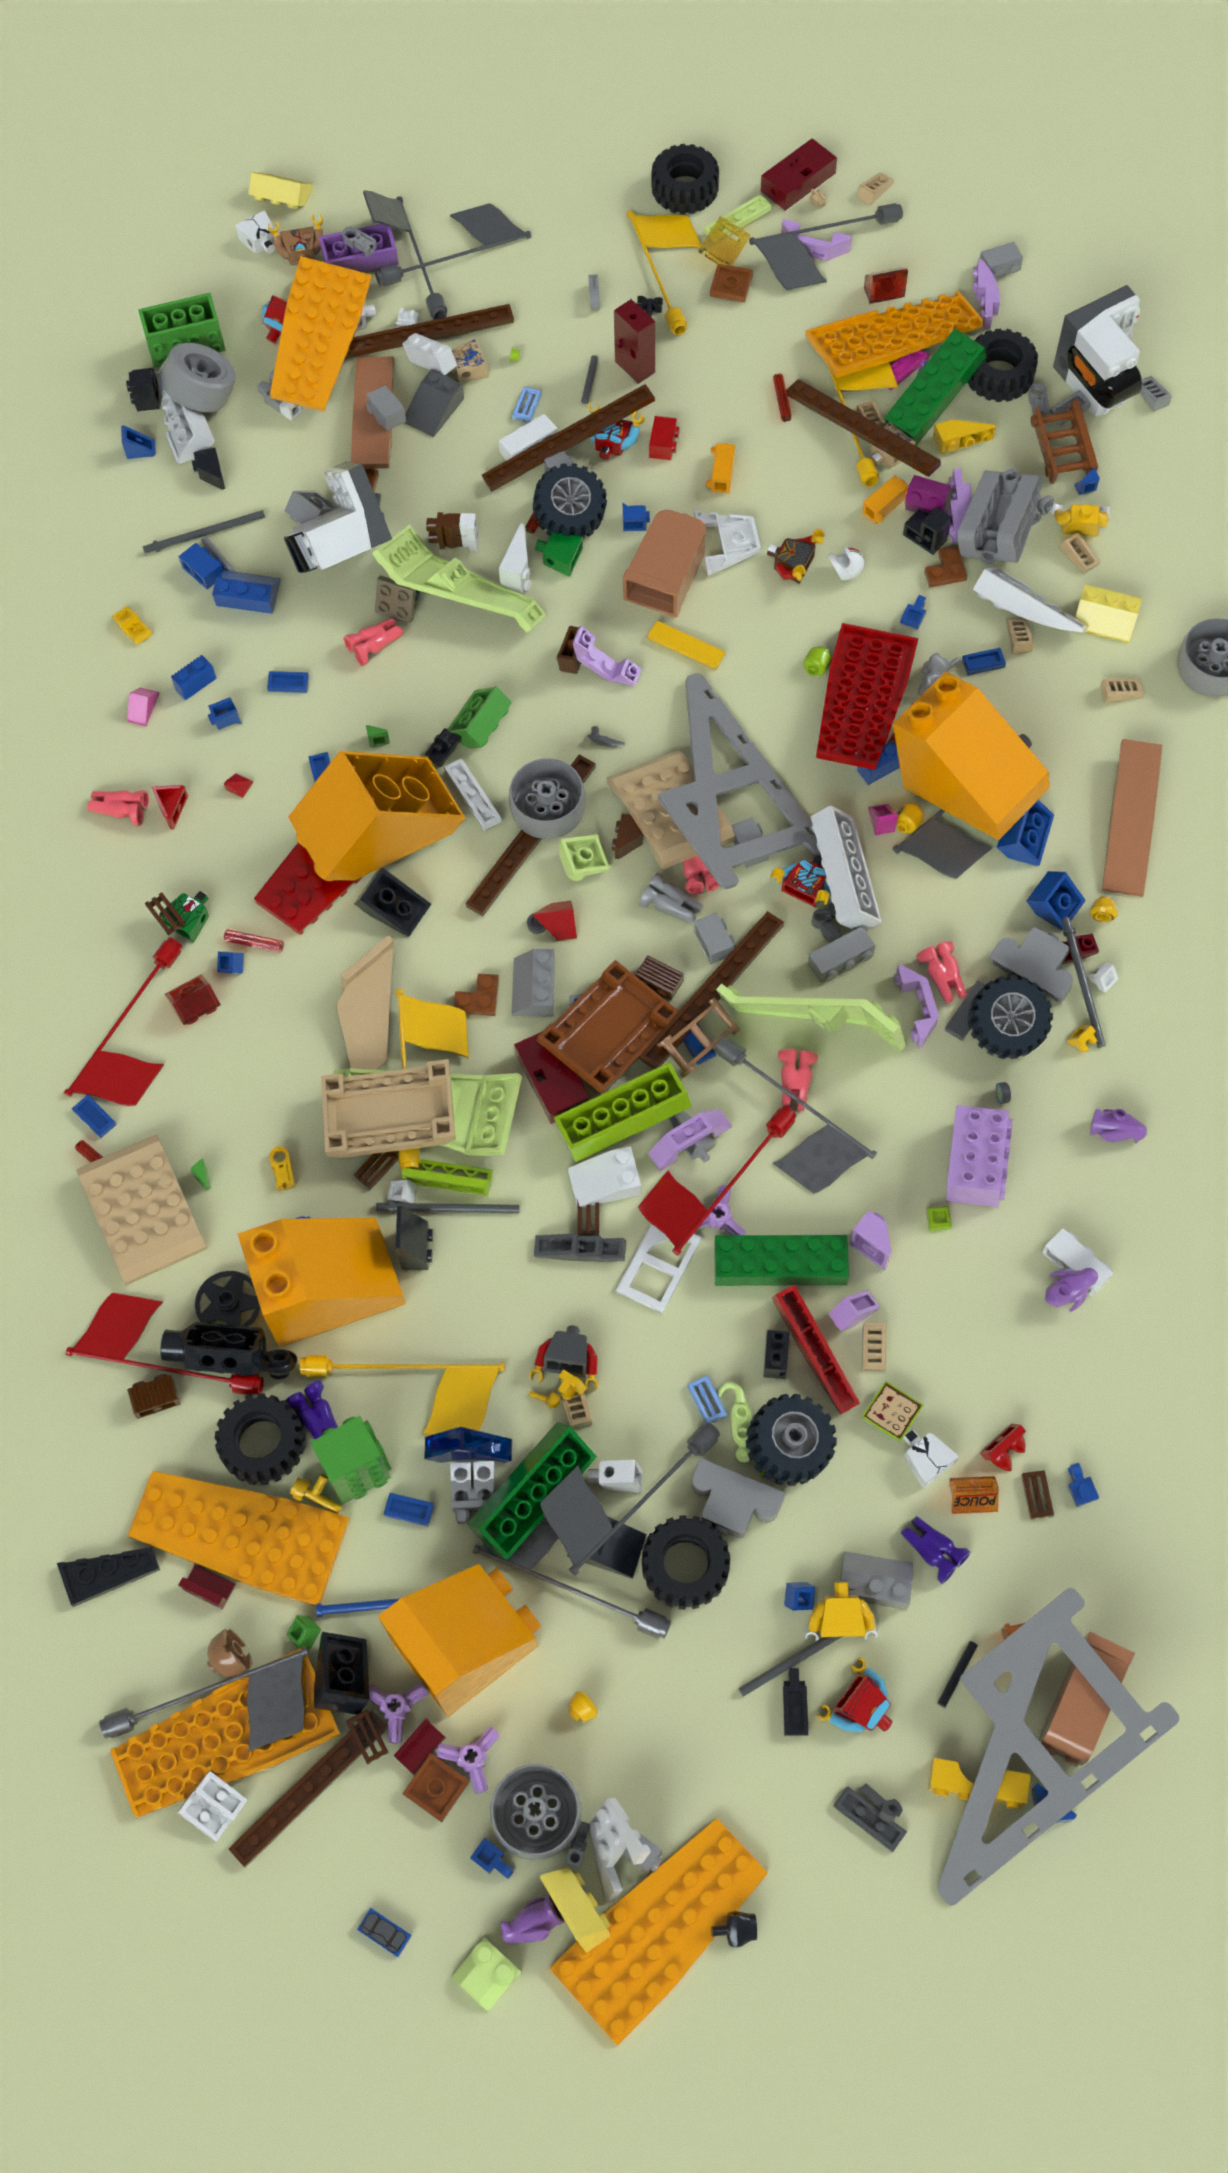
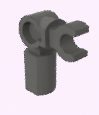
[811,903,843,943]
[566,1821,590,1866]

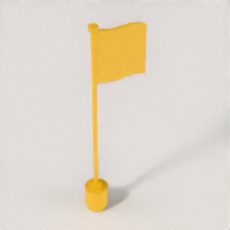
[626,210,702,336]
[828,362,898,487]
[396,989,469,1171]
[300,1355,505,1435]

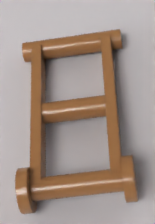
[657,997,740,1078]

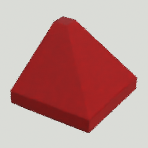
[224,773,253,798]

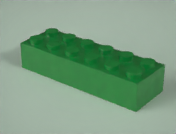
[884,328,986,446]
[714,1235,849,1286]
[467,1422,597,1560]

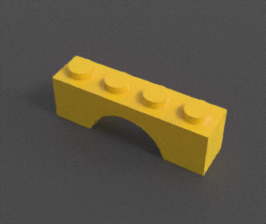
[928,1758,1030,1810]

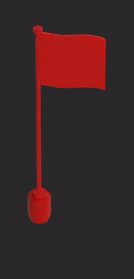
[64,937,182,1106]
[638,1106,797,1256]
[66,1293,264,1396]

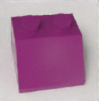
[905,475,951,514]

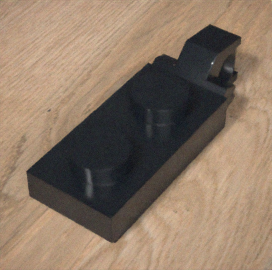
[782,1668,809,1736]

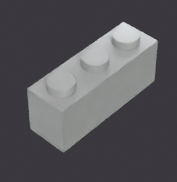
[808,926,875,982]

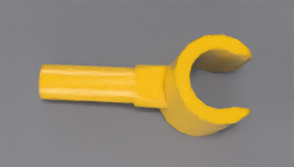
[529,1391,561,1409]

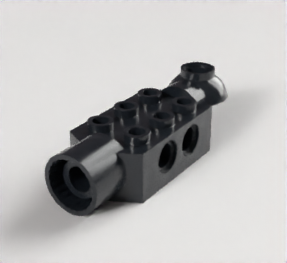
[160,1322,298,1380]

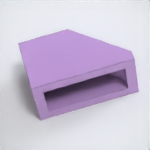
[829,1290,881,1331]

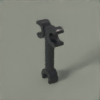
[637,296,663,317]

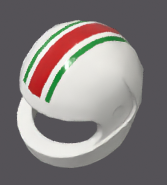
[828,547,865,581]

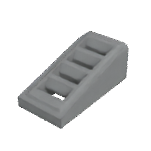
[1139,376,1172,411]

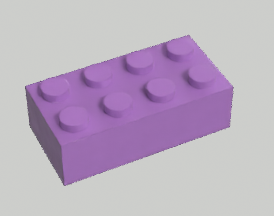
[319,224,399,272]

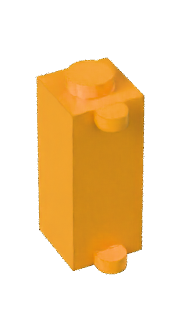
[706,443,735,493]
[862,475,909,524]

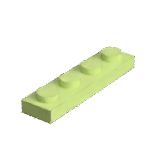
[704,194,772,243]

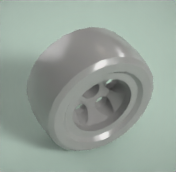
[161,343,235,412]
[1177,618,1228,697]
[509,759,586,839]
[490,1764,582,1860]

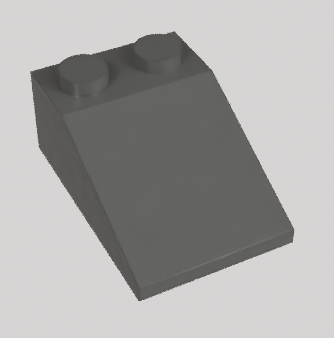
[405,369,464,437]

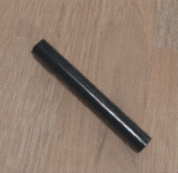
[937,1641,978,1708]

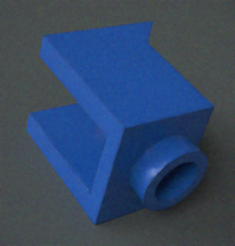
[622,502,650,532]
[208,697,242,730]

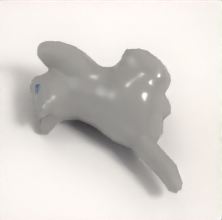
[918,653,963,695]

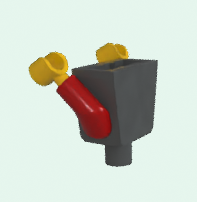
[529,1325,598,1391]

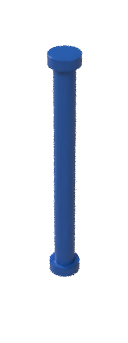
[316,1598,400,1618]

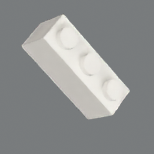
[402,333,457,375]
[498,414,558,461]
[1042,1228,1113,1297]

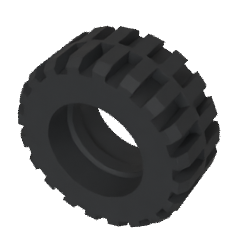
[651,144,719,215]
[967,328,1038,402]
[214,1393,305,1485]
[642,1515,731,1610]

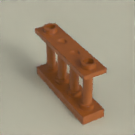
[1030,400,1098,484]

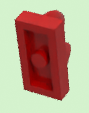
[980,1424,1026,1471]

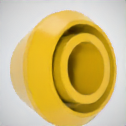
[1089,896,1118,922]
[568,1691,598,1723]

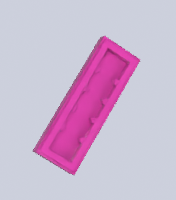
[888,350,929,390]

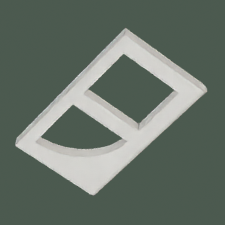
[615,1224,701,1314]

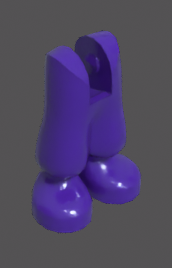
[285,1380,338,1439]
[900,1516,971,1584]

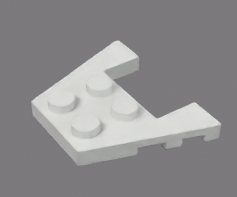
[694,510,761,576]
[589,1798,651,1902]

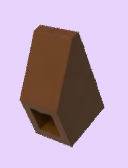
[612,814,644,859]

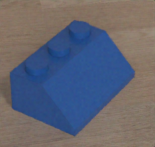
[212,570,281,614]
[997,800,1054,866]

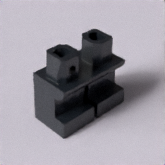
[763,1330,790,1379]

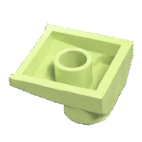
[559,834,611,881]
[452,1937,521,2012]

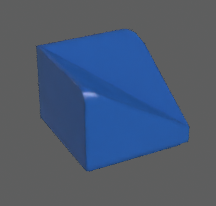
[1074,468,1100,495]
[217,951,244,974]
[784,1582,815,1611]

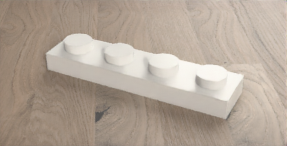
[444,758,502,831]

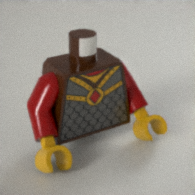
[767,529,825,584]

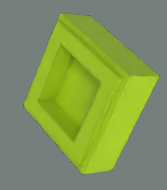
[926,1206,952,1231]

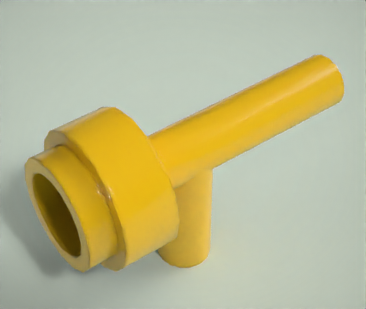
[290,1474,342,1514]

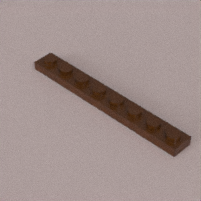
[229,1710,388,1868]

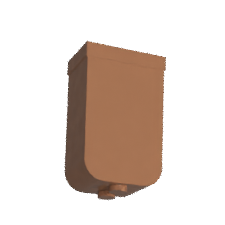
[623,510,706,618]
[1039,1632,1135,1767]

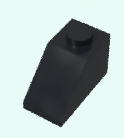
[192,448,225,490]

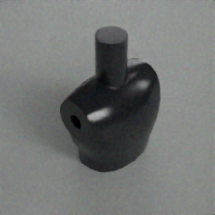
[711,1911,757,1947]

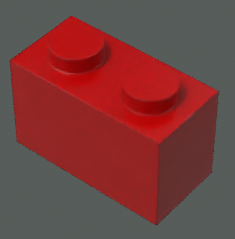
[649,416,680,460]

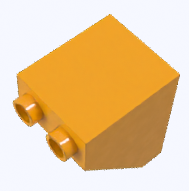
[893,671,1050,841]
[288,750,465,881]
[237,1217,406,1348]
[377,1564,541,1717]

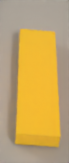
[648,621,726,670]

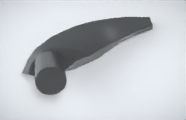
[587,726,625,746]

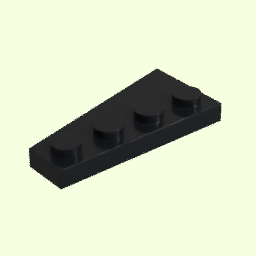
[57,1547,161,1607]

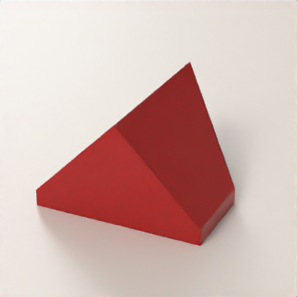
[151,785,188,830]
[532,900,577,941]

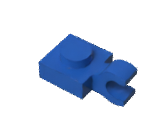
[900,595,926,630]
[1068,1463,1099,1507]
[470,1838,514,1879]

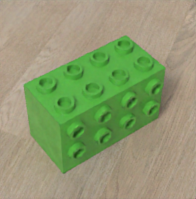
[138,293,226,368]
[310,1416,392,1505]

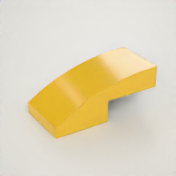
[112,606,153,645]

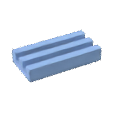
[512,387,542,423]
[687,1375,727,1423]

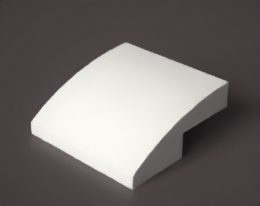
[177,1771,247,1842]

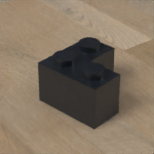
[126,368,159,412]
[903,507,952,555]

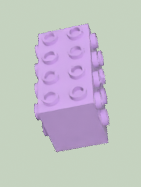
[946,1105,1013,1207]

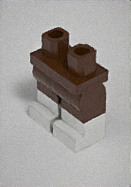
[426,512,479,552]

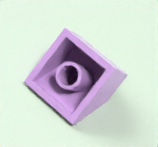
[850,1210,892,1270]

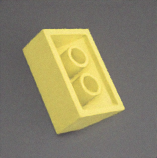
[248,172,313,209]
[1075,584,1142,643]
[540,1867,611,1953]

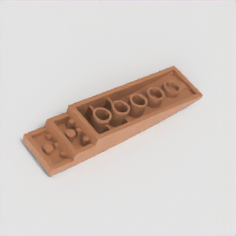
[351,356,394,469]
[1102,739,1162,897]

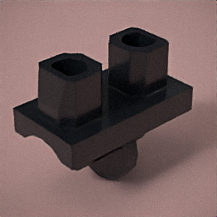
[425,728,461,767]

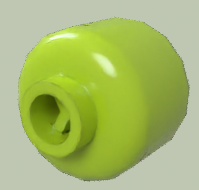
[803,646,832,676]

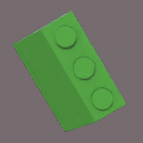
[448,686,512,749]

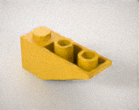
[933,419,996,454]

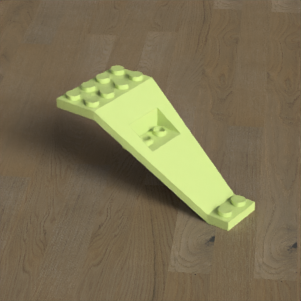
[372,524,546,633]
[716,984,906,1052]
[333,1068,522,1156]

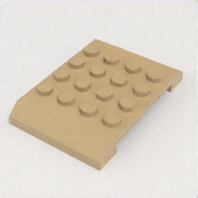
[607,750,735,870]
[321,1059,456,1158]
[76,1134,207,1285]

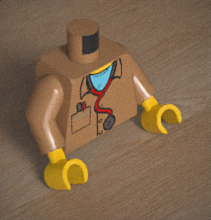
[268,214,323,265]

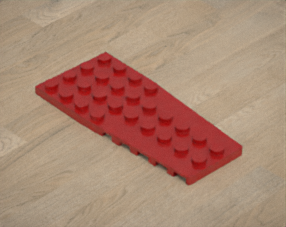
[816,623,919,770]
[254,842,362,935]

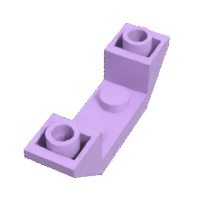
[781,219,852,261]
[573,626,642,686]
[894,965,939,1048]
[648,1109,732,1171]

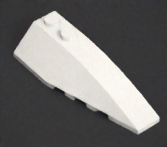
[156,361,215,464]
[973,566,1088,633]

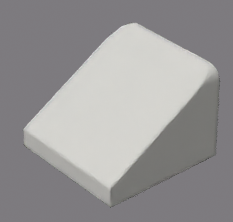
[387,1179,417,1203]

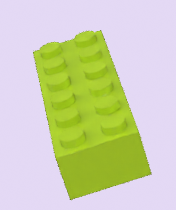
[554,1062,692,1163]

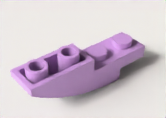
[973,259,1000,329]
[945,468,971,543]

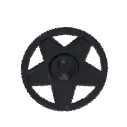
[195,1271,261,1327]

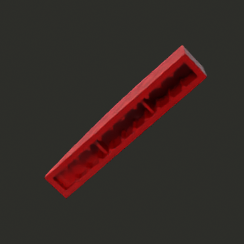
[772,1284,860,1414]

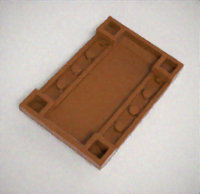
[536,960,679,1094]

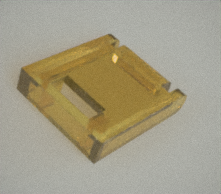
[698,216,751,266]

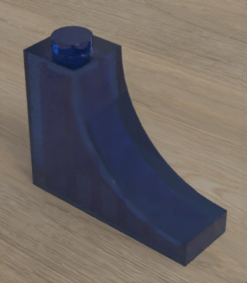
[424,1427,512,1463]

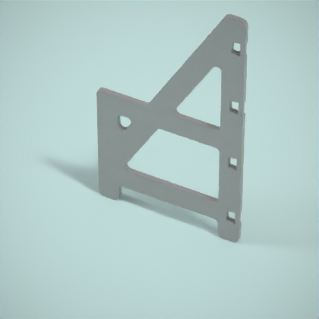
[658,673,821,889]
[937,1588,1179,1905]

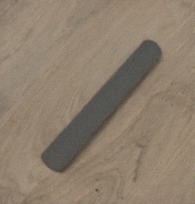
[581,355,598,404]

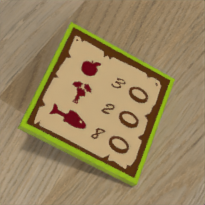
[861,1380,924,1442]

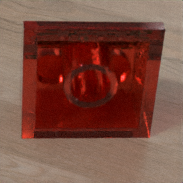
[864,268,908,304]
[165,975,221,1025]

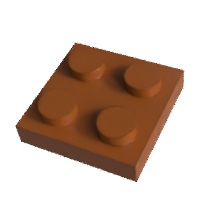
[710,264,753,303]
[402,1753,470,1823]

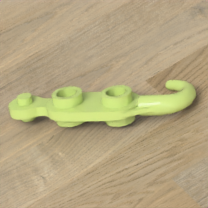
[718,1382,752,1464]

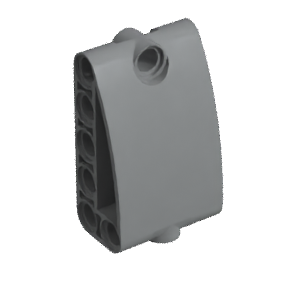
[957,469,1042,564]

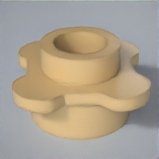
[809,189,827,207]

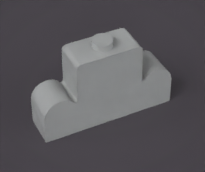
[989,927,1073,1004]
[692,1458,786,1539]

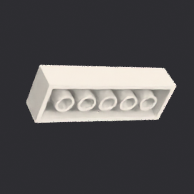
[811,805,882,931]

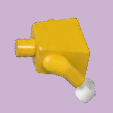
[1050,504,1110,536]
[805,1581,878,1641]

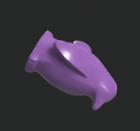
[1090,1108,1147,1143]
[1045,1268,1098,1312]
[501,1895,565,1944]

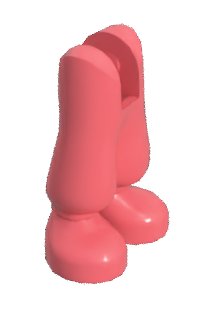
[343,618,404,666]
[87,790,149,826]
[683,856,719,895]
[916,941,967,1004]
[778,1049,818,1111]

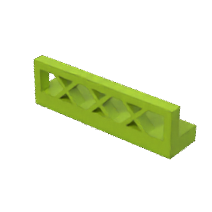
[402,1159,493,1196]

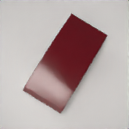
[1062,933,1099,965]

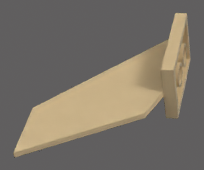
[336,935,394,1070]

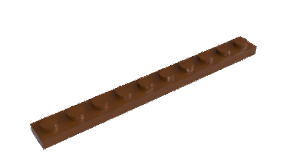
[345,304,514,359]
[786,379,941,477]
[482,384,655,492]
[466,754,596,917]
[640,911,784,1069]

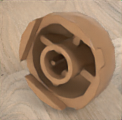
[207,1629,253,1678]

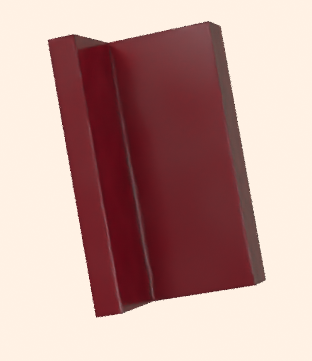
[178,1564,236,1610]
[394,1718,446,1775]

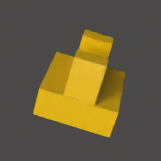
[1066,1025,1097,1052]
[558,1370,587,1401]

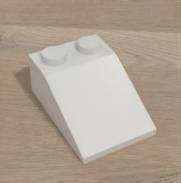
[499,523,531,595]
[567,1146,641,1208]

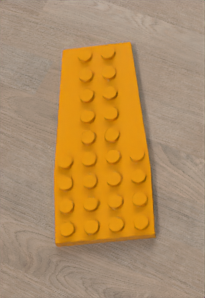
[270,256,372,412]
[805,291,983,378]
[128,1471,350,1606]
[110,1648,341,1818]
[549,1819,767,2046]

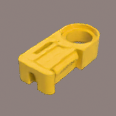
[269,1146,295,1191]

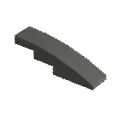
[534,1233,626,1262]

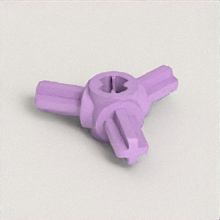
[699,1185,746,1235]
[369,1683,428,1743]
[436,1727,500,1794]

